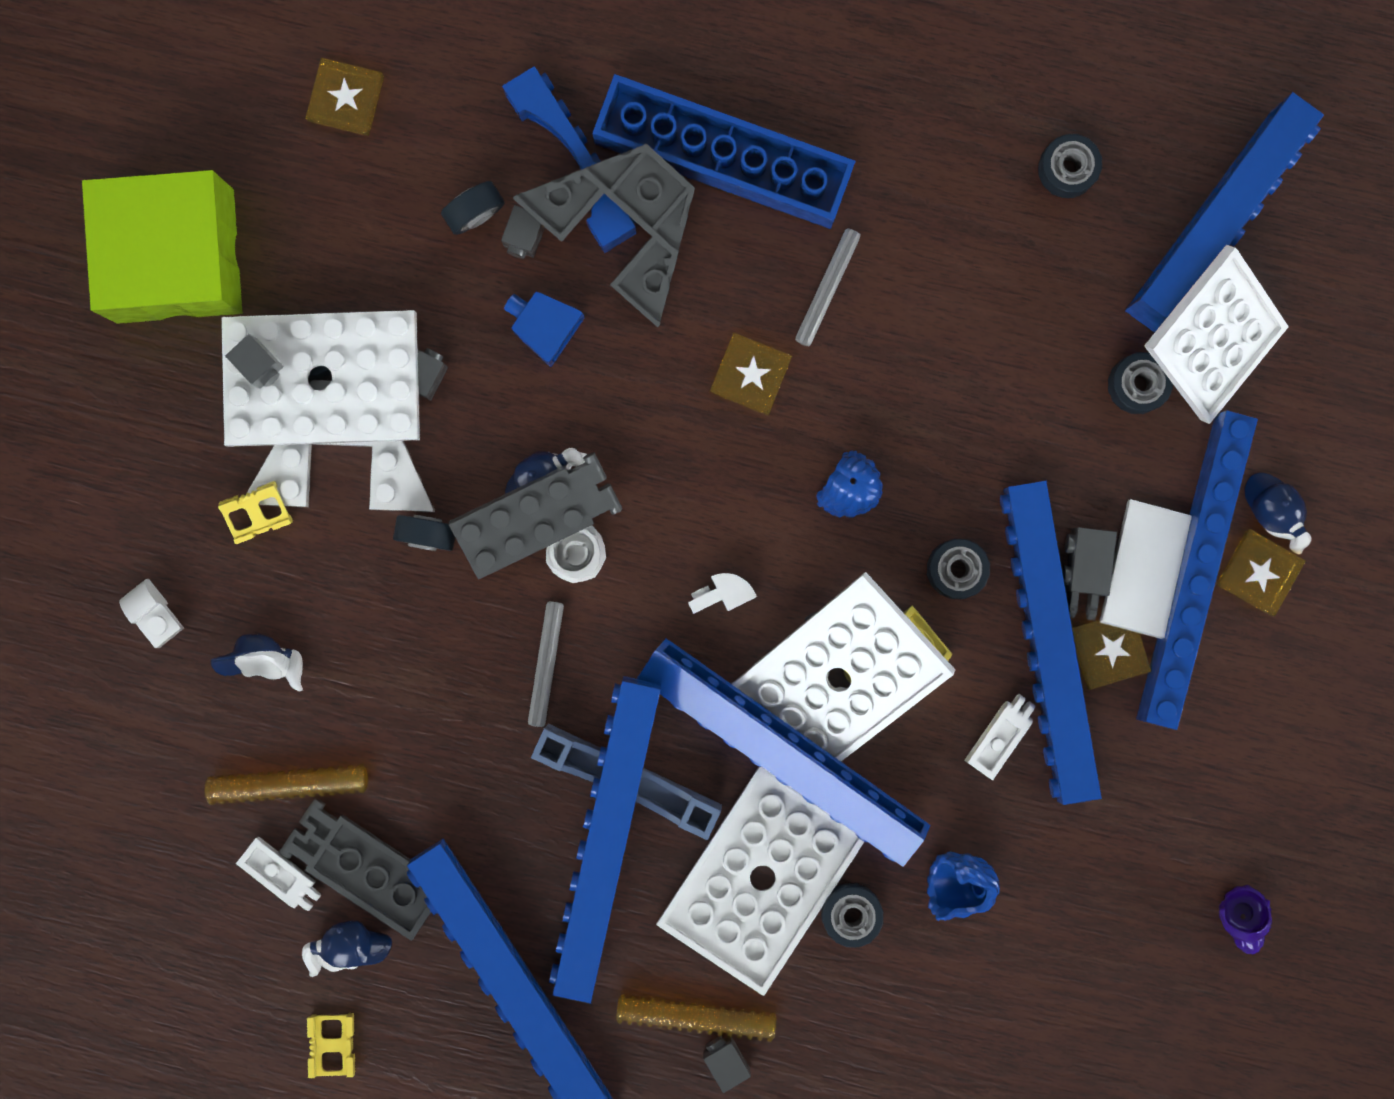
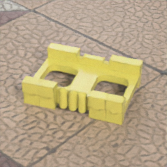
[218,481,293,544]
[307,1013,355,1078]

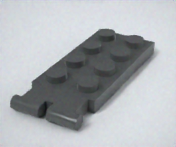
[449,452,623,580]
[279,798,431,941]

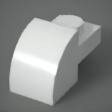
[688,573,757,614]
[119,579,184,648]

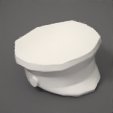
[546,526,606,583]

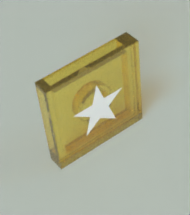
[306,58,384,136]
[710,333,792,415]
[1216,529,1306,616]
[1072,619,1151,690]

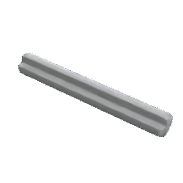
[795,228,861,347]
[528,601,564,727]

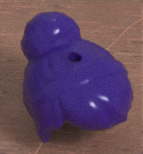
[1219,885,1272,955]

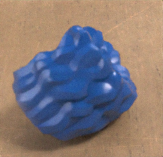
[816,450,883,518]
[927,851,1000,921]

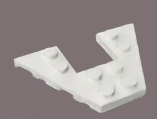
[247,380,435,512]

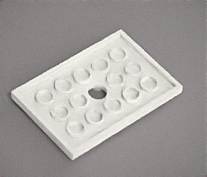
[221,310,420,447]
[732,572,955,761]
[656,767,864,996]

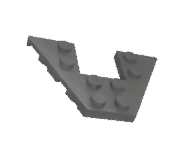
[513,144,695,327]

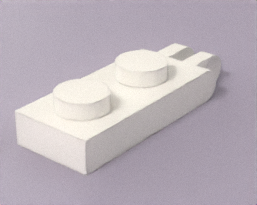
[964,694,1035,780]
[236,837,321,911]

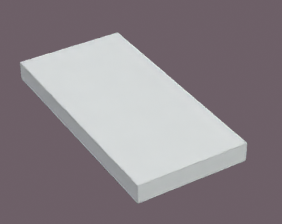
[1099,499,1192,639]

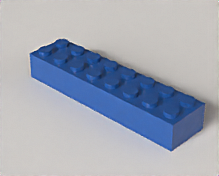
[592,74,856,229]
[1125,92,1324,333]

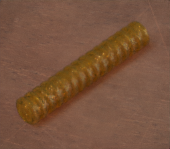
[205,764,368,805]
[616,994,776,1042]

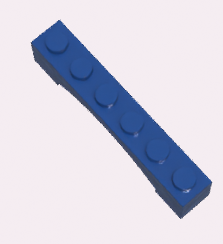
[502,66,637,254]

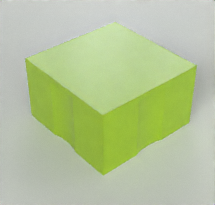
[82,170,243,324]

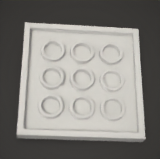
[1144,245,1288,424]

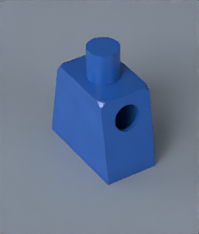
[504,292,585,367]

